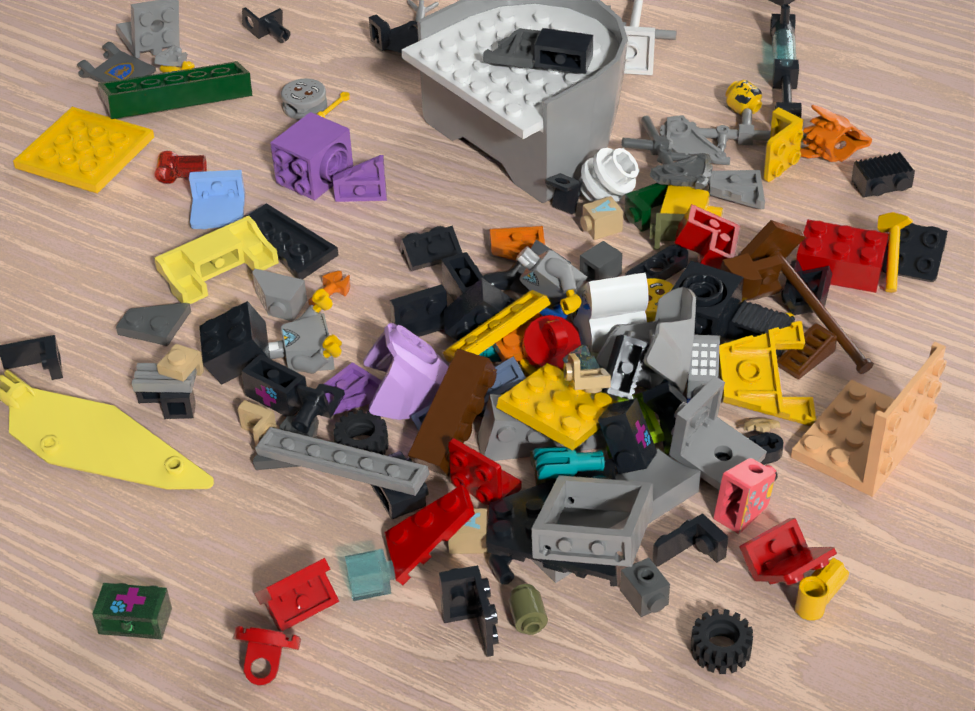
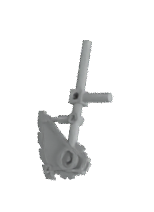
[660,108,807,165]

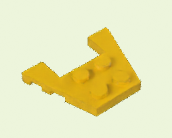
[719,321,817,426]

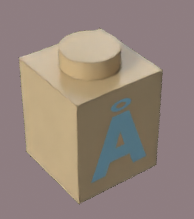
[580,196,623,240]
[448,509,488,554]

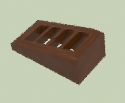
[777,323,837,380]

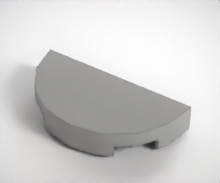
[154,45,188,66]

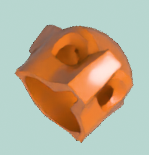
[800,105,872,162]

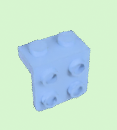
[189,170,245,229]

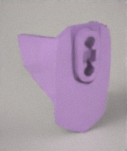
[363,323,450,420]

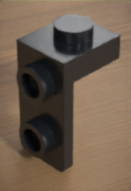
[643,381,687,457]

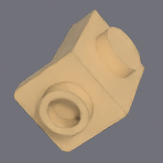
[157,344,204,382]
[564,353,611,393]
[238,400,277,447]

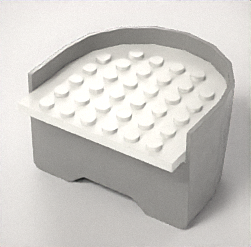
[402,0,628,203]

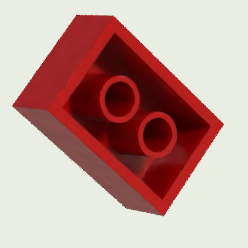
[796,219,889,293]

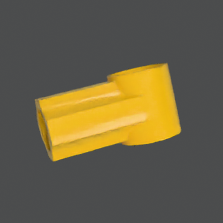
[795,558,849,621]

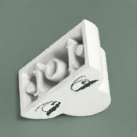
[570,273,648,352]

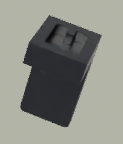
[369,14,418,51]
[0,335,63,380]
[652,513,728,567]

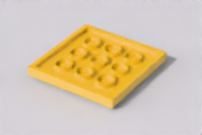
[13,107,154,194]

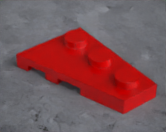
[385,484,475,585]

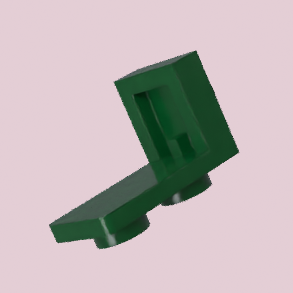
[625,183,668,232]

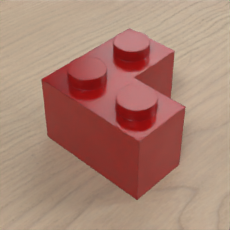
[674,204,740,269]

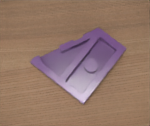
[324,362,382,415]

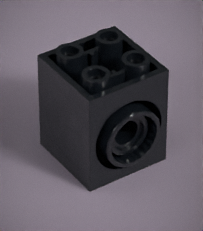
[671,261,744,345]

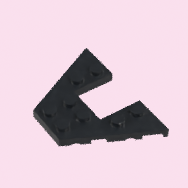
[486,458,617,587]

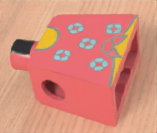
[713,458,778,534]

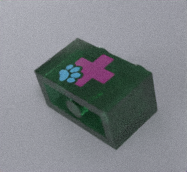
[92,583,172,640]

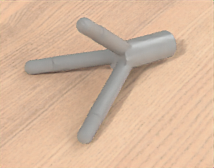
[407,0,439,27]

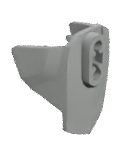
[595,287,696,394]

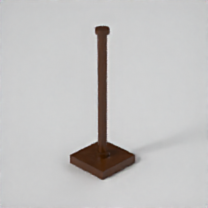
[738,220,874,374]

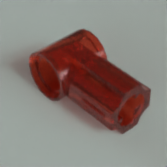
[155,151,207,184]

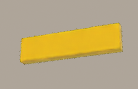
[443,290,551,363]

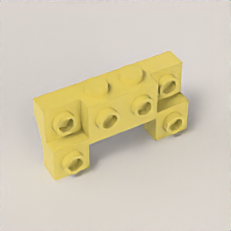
[154,216,279,304]

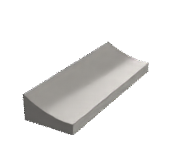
[531,449,700,583]

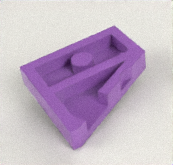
[333,155,387,202]

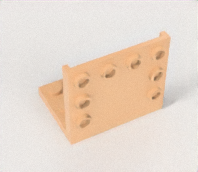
[791,341,947,497]

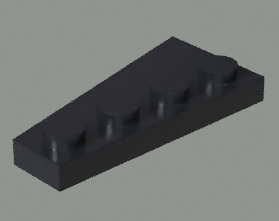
[247,203,339,279]

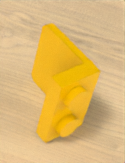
[764,107,803,182]

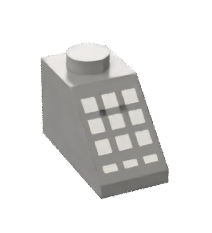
[252,269,307,321]
[687,335,720,401]

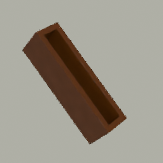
[408,348,497,477]

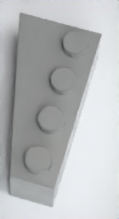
[477,394,607,461]

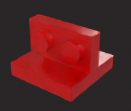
[254,558,340,632]

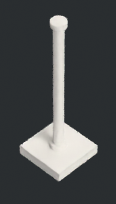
[624,0,655,75]

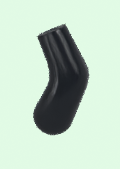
[483,261,522,290]

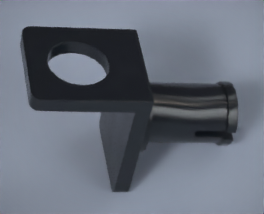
[242,7,291,43]
[545,173,584,214]
[291,384,345,433]

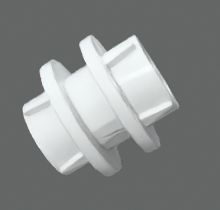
[579,148,640,203]

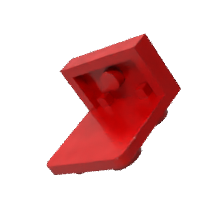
[739,518,837,585]

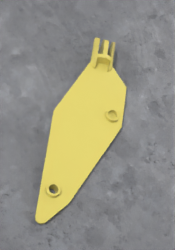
[0,370,214,490]

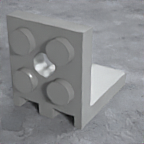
[116,0,180,58]
[669,376,767,490]

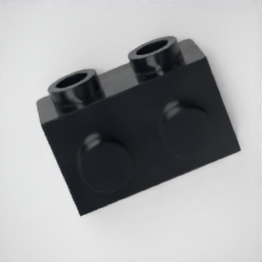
[781,260,833,315]

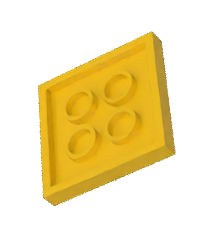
[496,363,618,451]

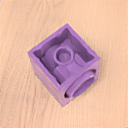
[270,112,353,201]

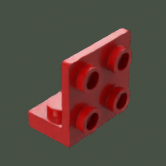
[449,438,522,505]

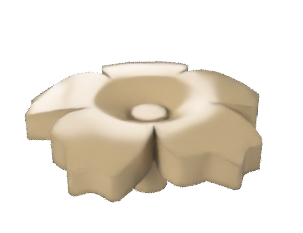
[744,418,780,434]

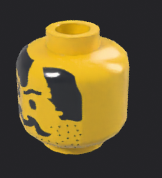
[725,80,762,116]

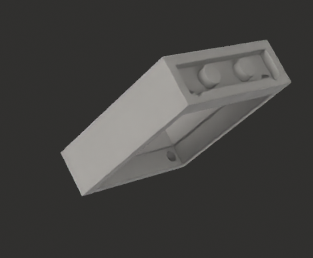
[532,476,653,567]

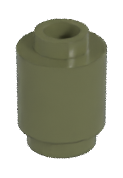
[509,584,548,635]

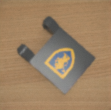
[77,42,156,83]

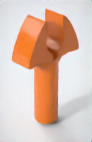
[308,271,351,306]

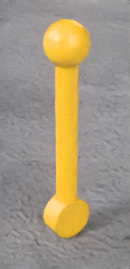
[317,92,350,118]

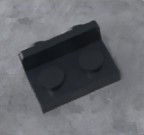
[400,225,463,271]
[390,284,447,337]

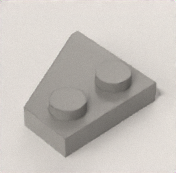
[708,170,765,209]

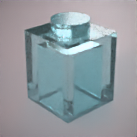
[345,549,395,601]

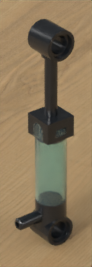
[770,4,802,118]

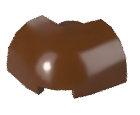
[720,253,783,301]

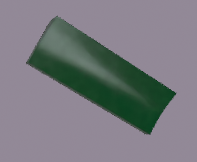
[98,61,253,119]

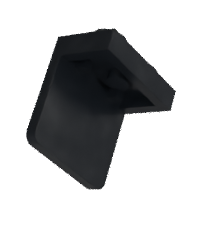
[882,223,948,282]
[439,565,499,657]

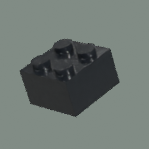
[199,301,271,385]

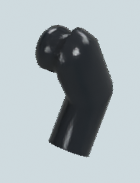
[489,554,514,585]

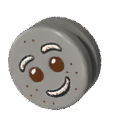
[281,78,327,120]

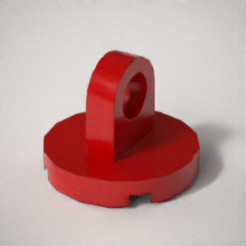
[522,315,581,371]
[232,626,301,686]

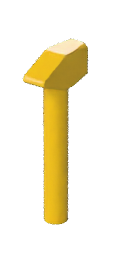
[877,212,913,293]

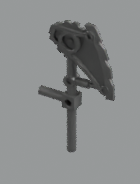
[621,115,713,189]

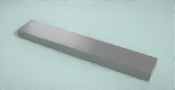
[255,427,430,496]

